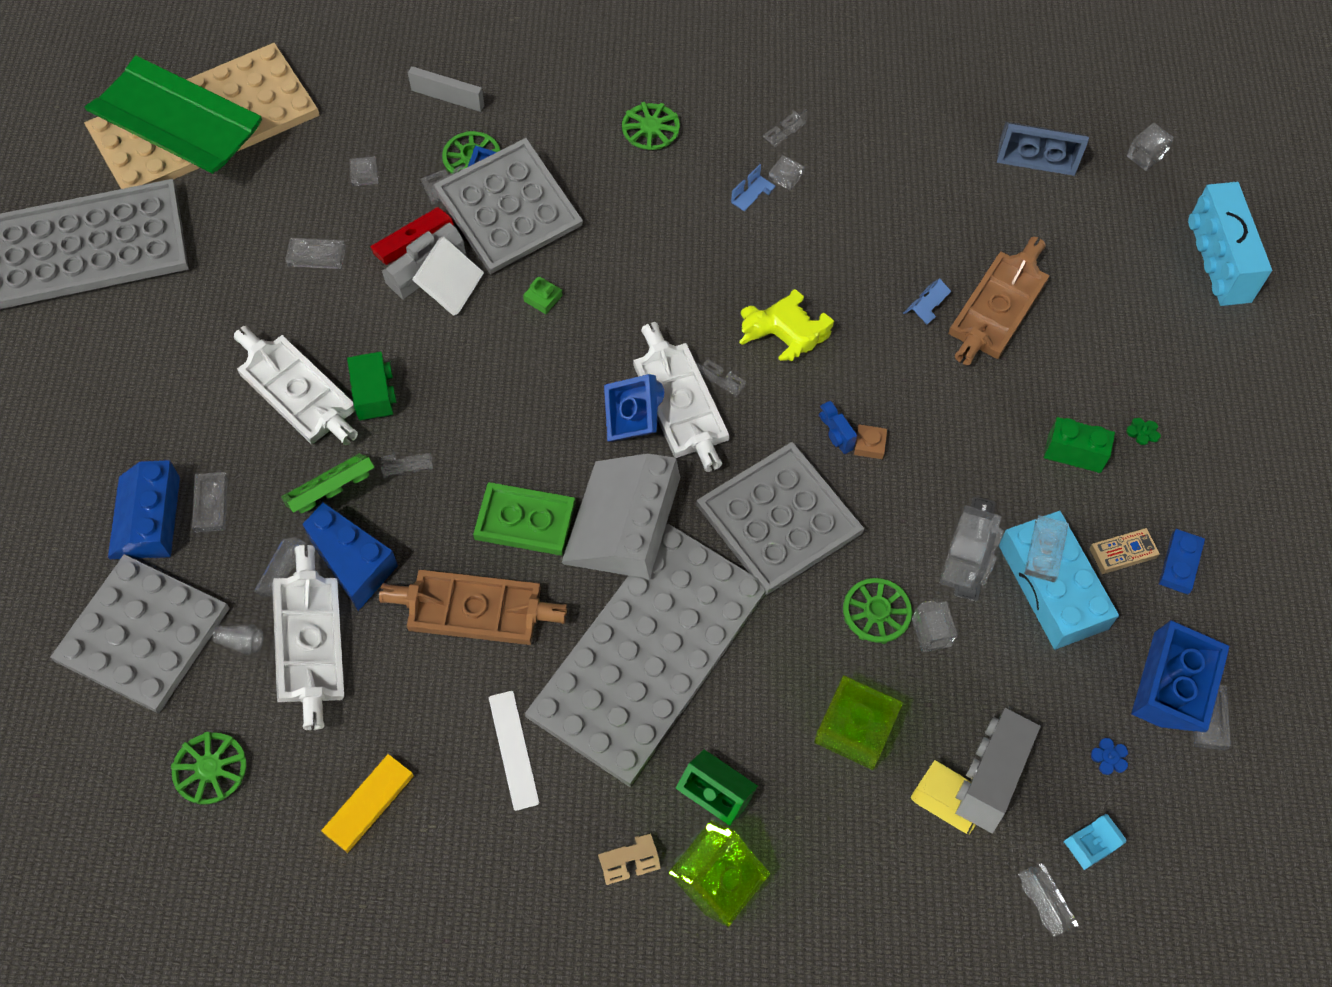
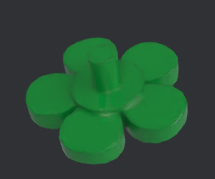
[1126,418,1161,445]

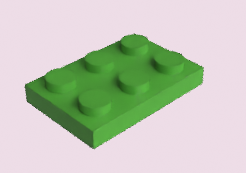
[281,453,375,514]
[473,482,576,556]

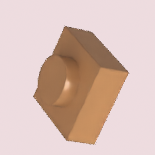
[854,425,887,459]

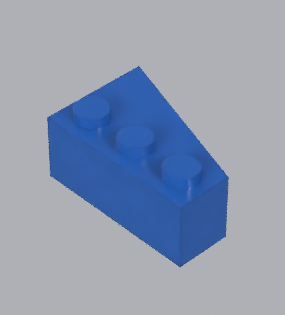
[302,502,398,611]

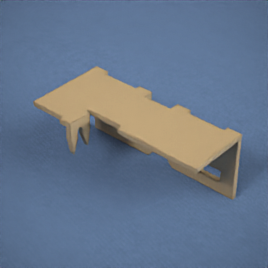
[598,833,661,885]

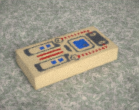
[1089,528,1160,574]

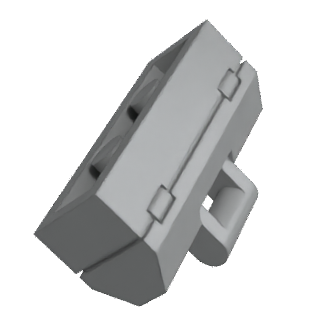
[382,222,466,299]

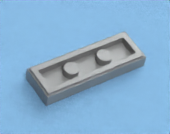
[408,66,484,112]

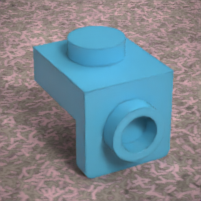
[1064,814,1126,870]

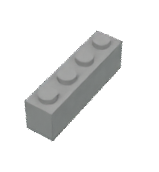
[955,708,1041,834]

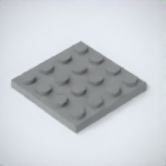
[433,138,583,274]
[696,442,864,596]
[50,554,230,714]

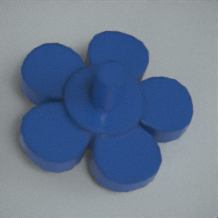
[1091,738,1128,775]

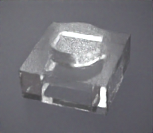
[768,155,805,191]
[349,156,379,186]

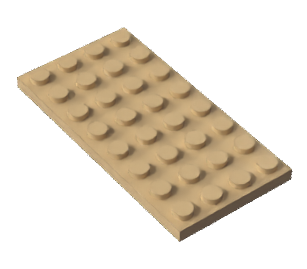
[84,43,320,189]

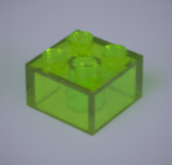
[814,675,903,770]
[668,821,770,927]

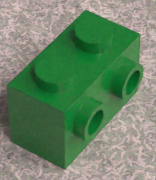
[347,351,397,421]
[1043,417,1115,473]
[676,749,758,826]

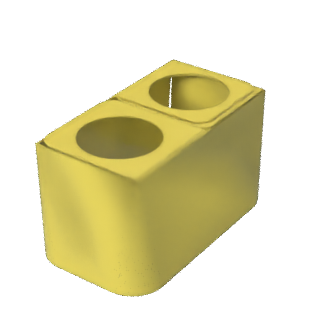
[911,760,975,835]

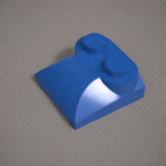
[604,374,664,442]

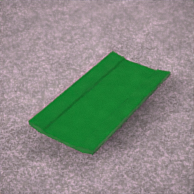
[84,55,262,174]

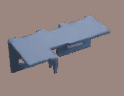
[731,164,776,211]
[903,278,951,325]

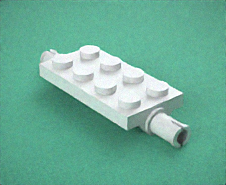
[633,322,729,472]
[234,326,358,445]
[272,545,344,730]

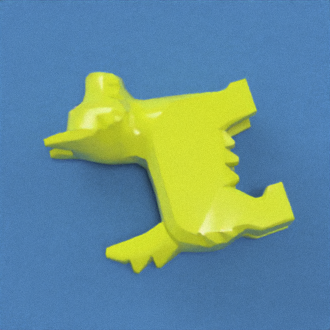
[739,289,834,361]

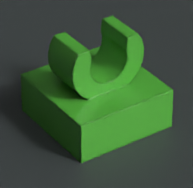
[523,277,562,314]

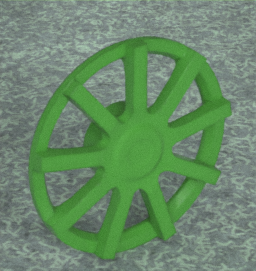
[622,102,680,150]
[442,131,500,174]
[843,578,912,644]
[171,732,246,805]

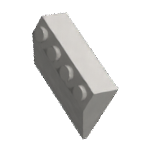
[562,454,680,579]

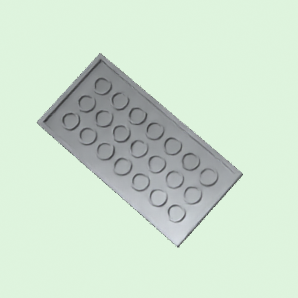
[0,179,189,309]
[525,524,765,787]

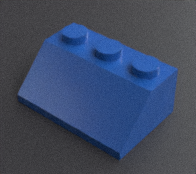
[108,460,180,560]
[1131,620,1230,732]

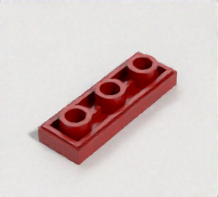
[370,207,454,265]

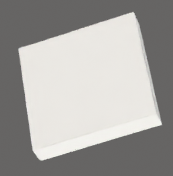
[412,236,484,316]

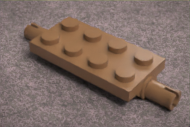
[948,236,1050,365]
[379,570,567,645]

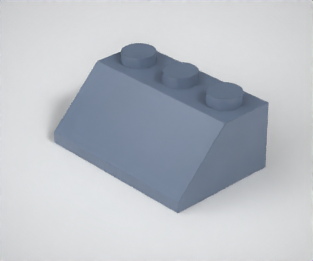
[997,121,1089,176]

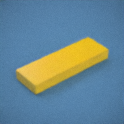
[321,754,414,854]

